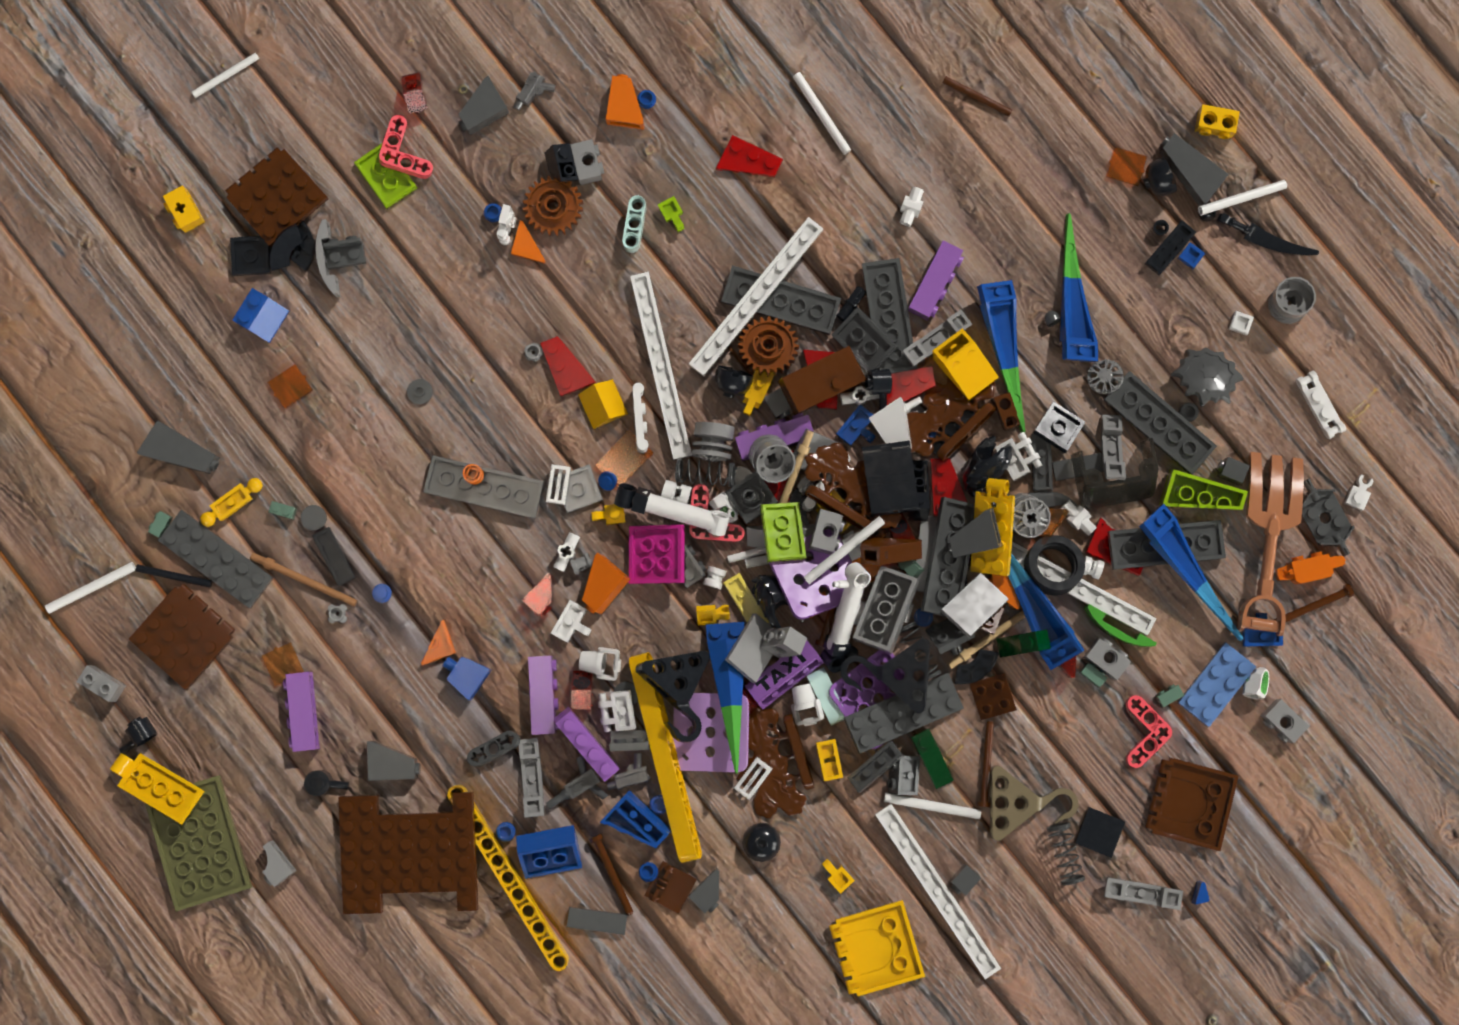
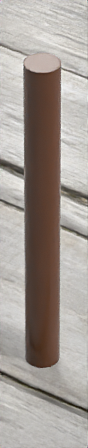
[942,76,1012,116]

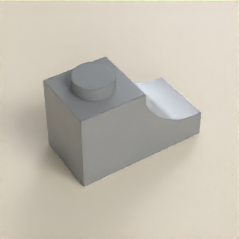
[263,840,297,887]

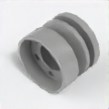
[1268,277,1316,324]
[691,422,735,462]
[748,434,796,483]
[1013,493,1051,538]

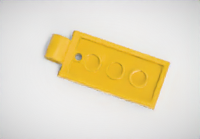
[970,478,1015,576]
[109,753,205,825]

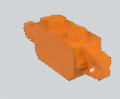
[1275,551,1346,585]

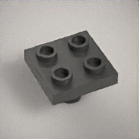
[725,471,779,524]
[925,618,975,655]

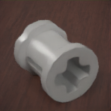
[570,552,593,575]

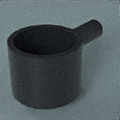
[865,369,892,410]
[119,717,158,754]
[304,770,349,796]

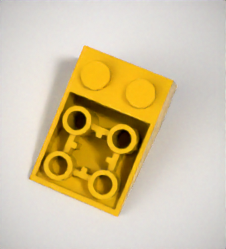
[932,328,999,400]

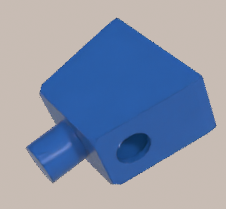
[442,657,492,700]

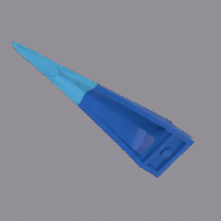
[1139,504,1243,641]
[1008,553,1084,670]

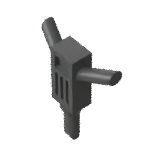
[546,755,609,809]

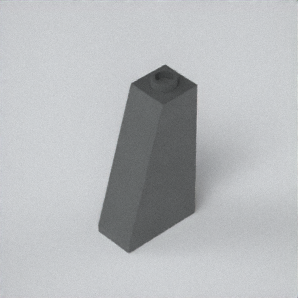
[1159,133,1229,206]
[137,420,220,474]

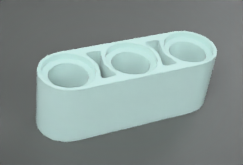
[622,195,646,253]
[807,667,844,726]

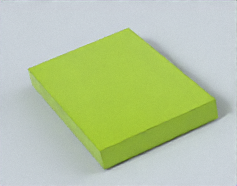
[354,143,417,209]
[760,502,807,562]

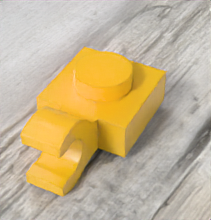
[591,504,625,525]
[696,605,730,626]
[822,859,855,894]

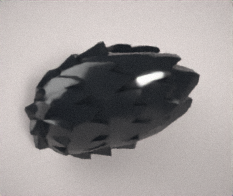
[962,436,1012,497]
[751,575,804,629]

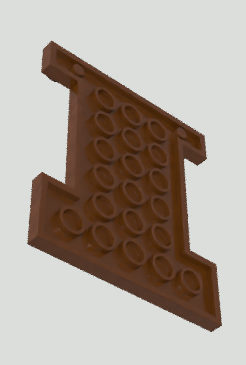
[338,792,478,914]

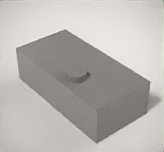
[853,565,919,654]

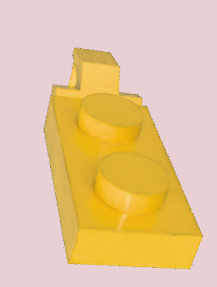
[743,370,775,417]

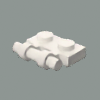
[497,204,516,245]
[995,432,1042,481]
[598,690,636,732]

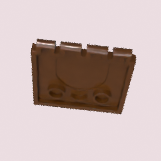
[225,147,328,247]
[129,584,235,690]
[1145,757,1239,852]

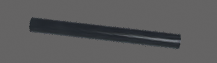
[135,564,213,588]

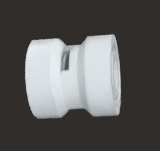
[1084,556,1105,580]
[703,566,727,590]

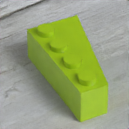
[1158,469,1248,510]

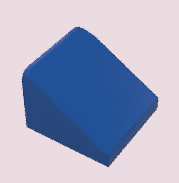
[1191,880,1210,905]

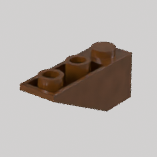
[860,537,922,565]

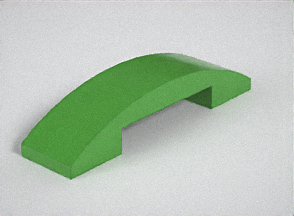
[1084,604,1157,647]

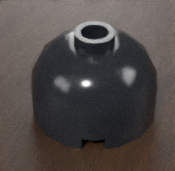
[1143,156,1177,196]
[715,365,753,398]
[742,822,781,862]

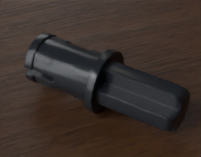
[836,286,866,322]

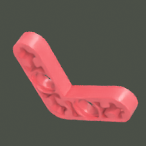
[379,115,433,179]
[689,484,745,542]
[1126,695,1172,768]

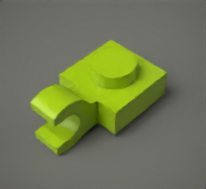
[658,196,685,232]

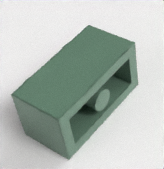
[269,501,297,520]
[148,511,173,538]
[897,560,924,578]
[1079,663,1107,687]
[1155,684,1185,707]

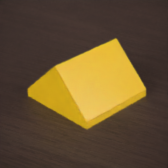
[578,379,628,430]

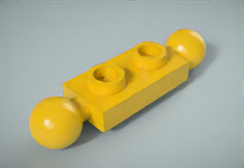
[200,478,263,527]

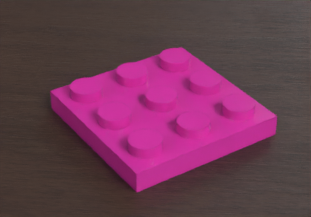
[629,524,685,584]

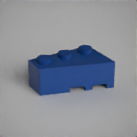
[600,790,671,848]

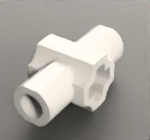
[899,187,924,227]
[840,386,879,406]
[1060,500,1097,536]
[553,532,580,572]

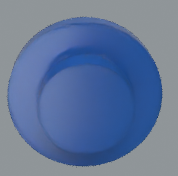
[637,90,656,109]
[484,203,502,223]
[598,472,617,491]
[372,584,392,603]
[914,608,933,627]
[650,795,666,815]
[496,822,516,842]
[639,862,658,882]

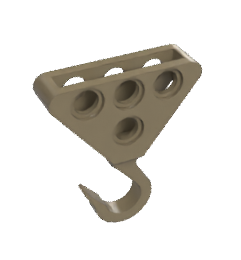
[990,765,1078,841]

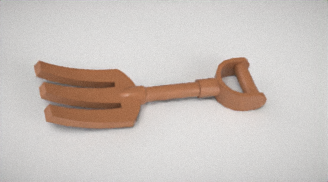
[1237,452,1304,636]

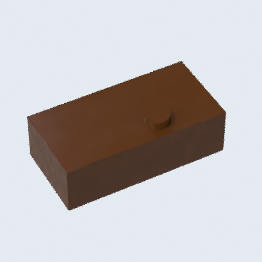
[777,346,866,416]

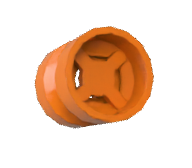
[463,464,484,485]

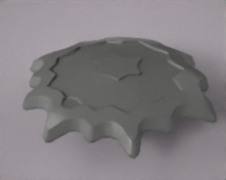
[1171,348,1244,407]

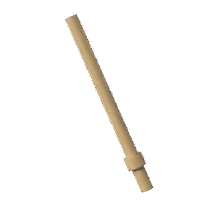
[779,430,814,503]
[947,610,1025,669]

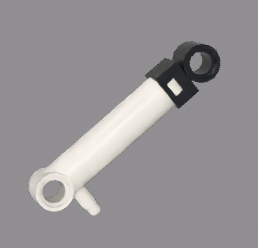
[614,483,730,536]
[820,562,871,673]

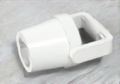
[579,647,621,681]
[791,683,824,726]

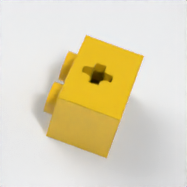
[163,185,205,233]

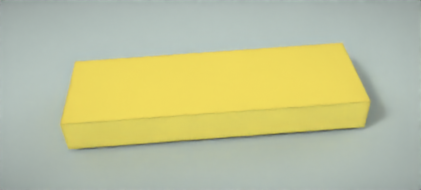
[723,573,769,623]

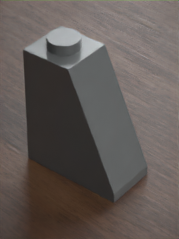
[459,76,509,135]
[948,508,1002,557]
[367,741,421,781]

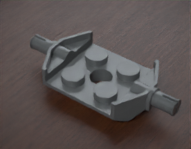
[1302,478,1355,557]

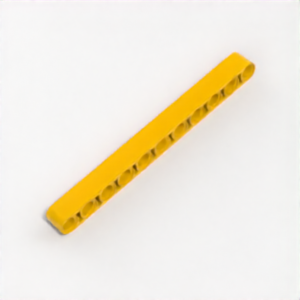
[629,652,702,863]
[447,785,569,971]

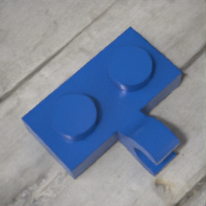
[836,404,876,446]
[1242,613,1283,647]

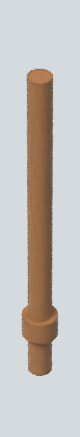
[250,552,358,607]

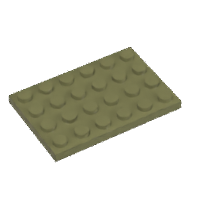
[145,775,252,911]

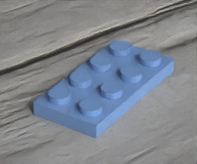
[1177,642,1256,727]

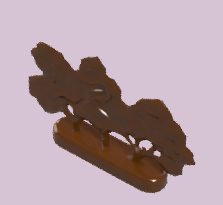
[907,376,996,461]
[804,442,902,530]
[737,705,815,819]

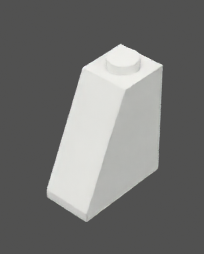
[869,397,912,449]

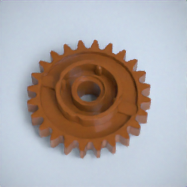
[523,175,584,236]
[738,316,799,377]

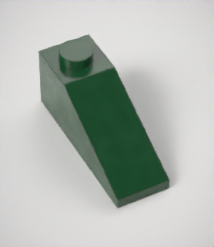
[996,629,1051,658]
[910,728,953,789]

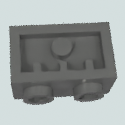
[322,236,366,270]
[683,545,707,588]
[609,730,650,751]
[887,755,920,796]

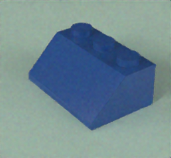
[516,825,582,879]

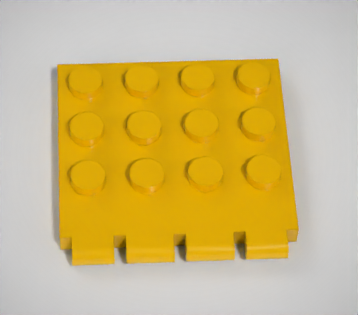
[829,900,925,996]

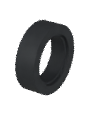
[1024,535,1085,596]

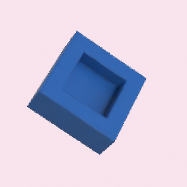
[1177,242,1205,270]

